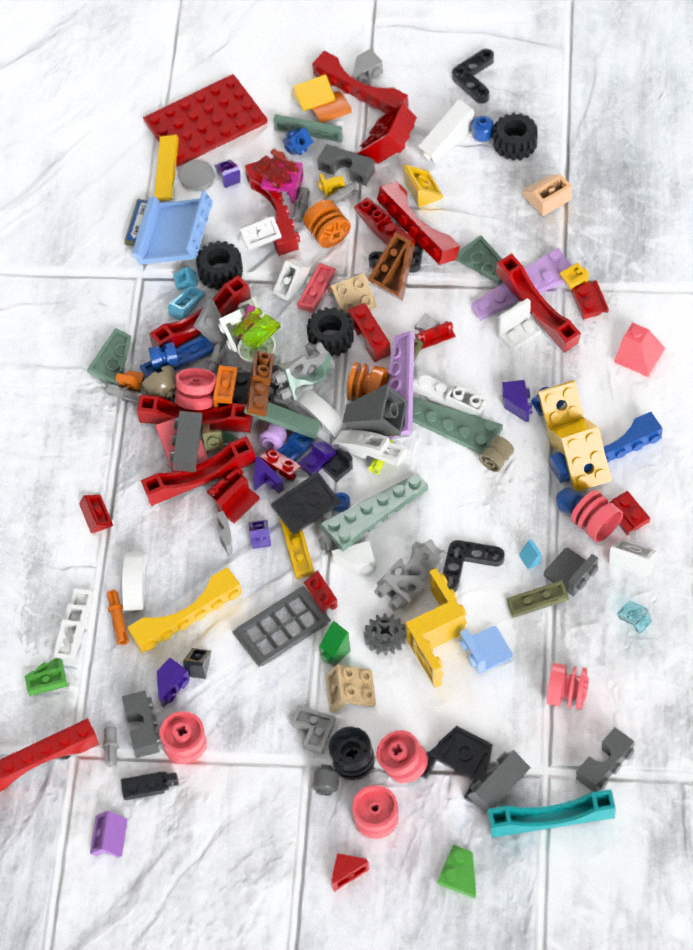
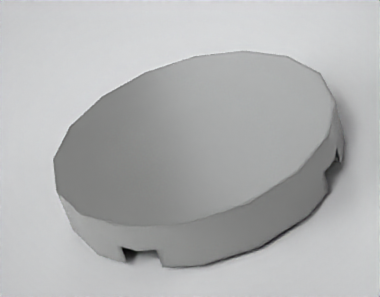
[179,160,215,191]

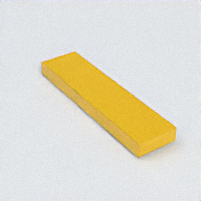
[154,135,178,201]
[279,518,314,579]

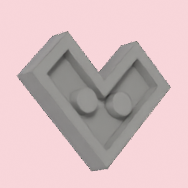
[291,705,336,755]

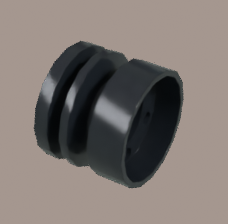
[328,726,375,781]

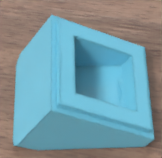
[173,266,198,290]
[519,539,541,569]

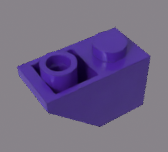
[502,380,533,422]
[157,657,190,708]

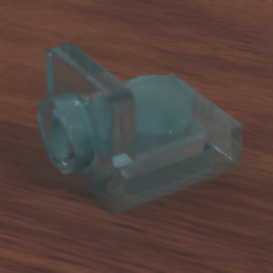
[617,600,652,634]

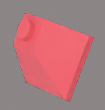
[614,322,665,377]

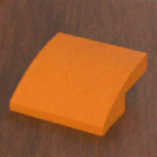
[310,91,352,123]

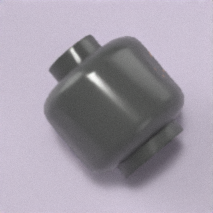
[311,764,339,796]

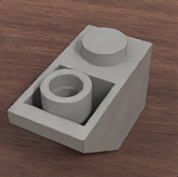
[352,48,383,84]

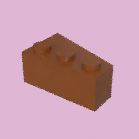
[368,232,415,301]

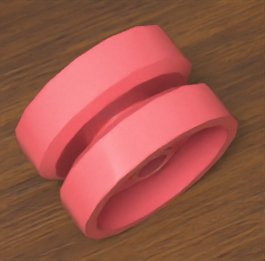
[175,368,217,410]
[159,711,207,764]
[376,730,428,783]
[352,785,399,839]

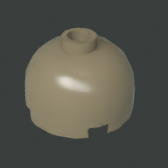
[141,365,177,401]

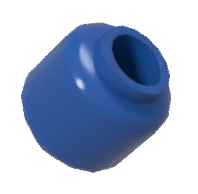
[472,116,494,142]
[556,487,584,515]

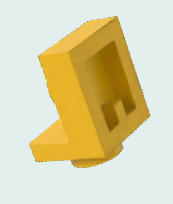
[317,173,345,197]
[559,262,589,289]

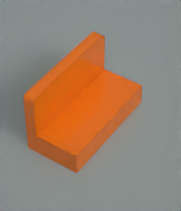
[213,365,238,408]

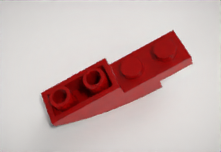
[354,197,415,245]

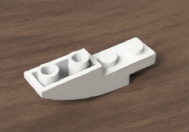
[413,372,488,415]
[332,430,407,467]

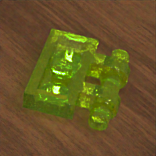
[232,308,281,351]

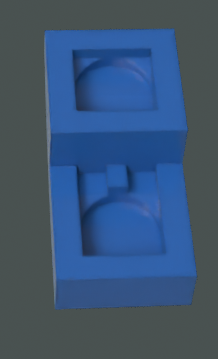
[277,432,315,462]

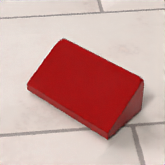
[79,495,113,533]

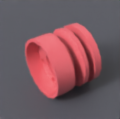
[571,490,623,543]
[546,662,589,710]

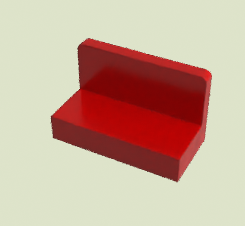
[216,477,260,524]

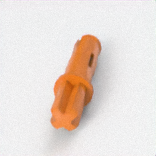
[106,589,129,645]

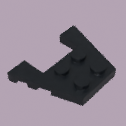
[420,726,493,806]

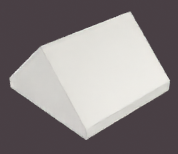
[609,538,657,577]

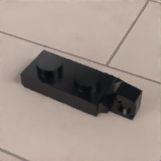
[121,772,179,801]

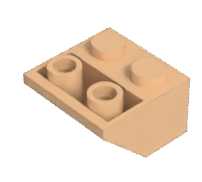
[521,174,572,216]

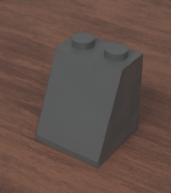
[343,385,408,436]

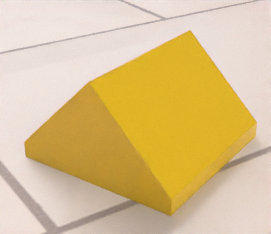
[291,75,335,111]
[403,164,444,207]

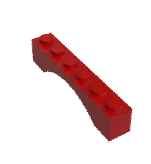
[312,50,409,114]
[244,159,301,256]
[377,181,460,265]
[496,253,581,353]
[149,275,251,349]
[137,395,253,433]
[141,436,256,506]
[0,718,99,791]

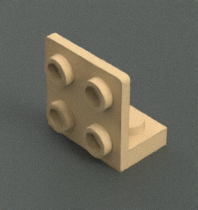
[327,273,377,313]
[326,664,376,712]

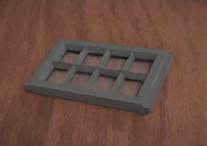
[232,586,331,667]

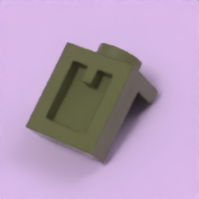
[202,424,224,451]

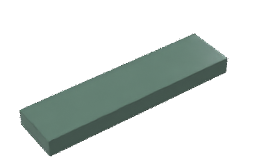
[273,114,343,143]
[244,402,321,439]

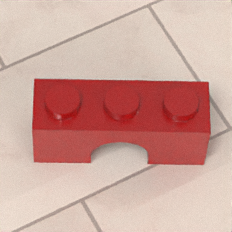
[348,302,391,363]

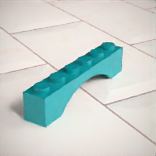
[488,789,616,838]

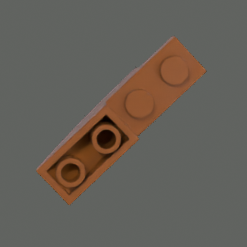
[246,350,274,417]

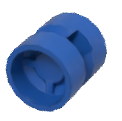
[148,342,179,371]

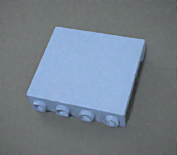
[132,190,213,265]

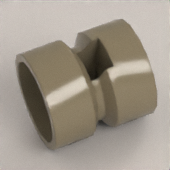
[479,436,514,472]

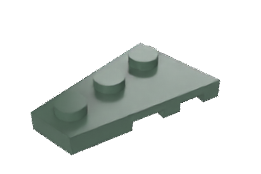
[456,235,503,285]
[87,328,131,386]

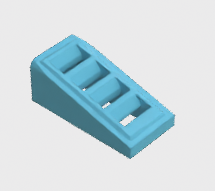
[168,285,205,320]

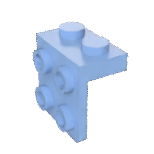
[458,626,513,675]

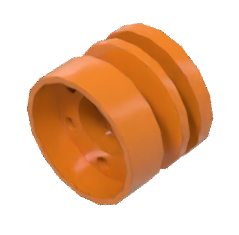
[303,199,351,248]
[347,362,388,402]

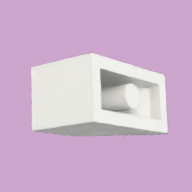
[273,259,310,301]
[332,541,376,575]

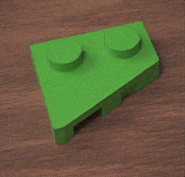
[437,845,476,898]

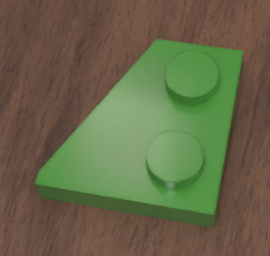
[24,658,68,696]

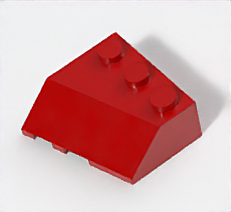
[355,103,417,164]

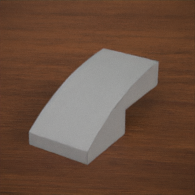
[216,511,232,556]

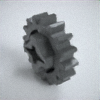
[364,613,406,656]

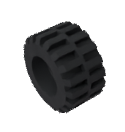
[493,113,538,161]
[196,240,243,290]
[307,307,354,358]

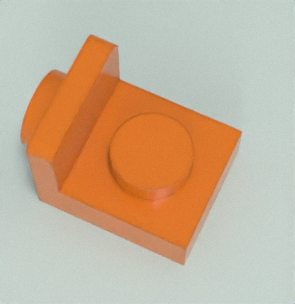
[115,370,145,392]

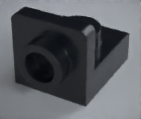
[323,448,353,482]

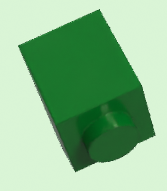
[319,621,351,667]

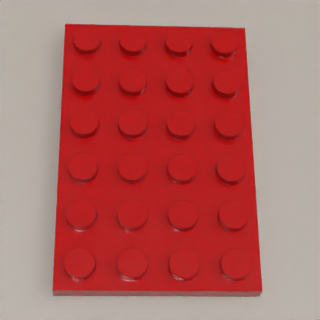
[143,73,268,168]

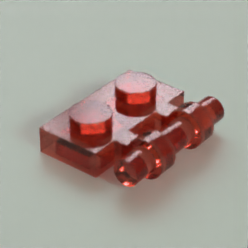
[253,148,299,189]

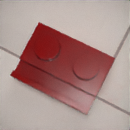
[571,280,609,320]
[609,490,650,535]

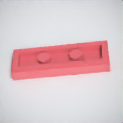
[297,263,336,313]

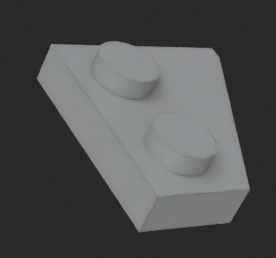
[194,299,228,349]

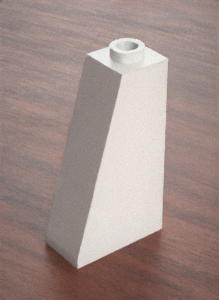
[418,99,476,163]

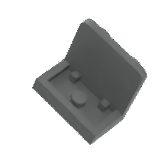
[544,548,599,597]

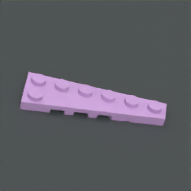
[471,247,571,321]
[386,331,414,439]

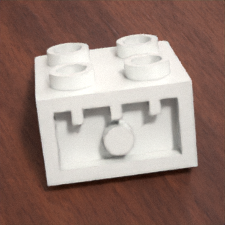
[238,217,282,251]
[499,298,542,352]
[218,308,245,353]

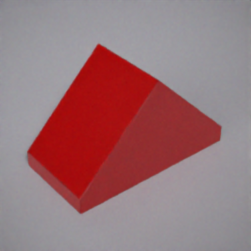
[331,853,370,892]

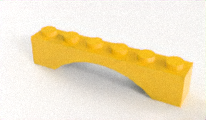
[127,567,242,653]

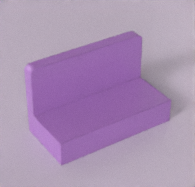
[90,811,127,858]

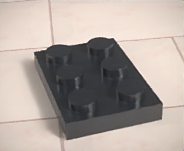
[271,472,341,536]

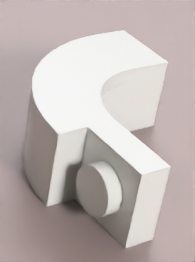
[122,549,148,610]

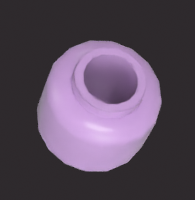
[259,423,287,450]

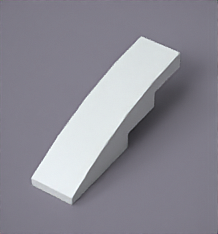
[53,588,94,661]

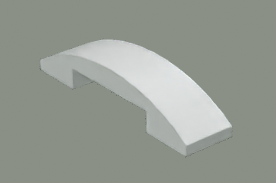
[289,385,349,439]

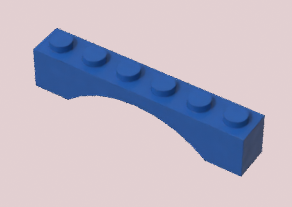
[549,411,663,483]

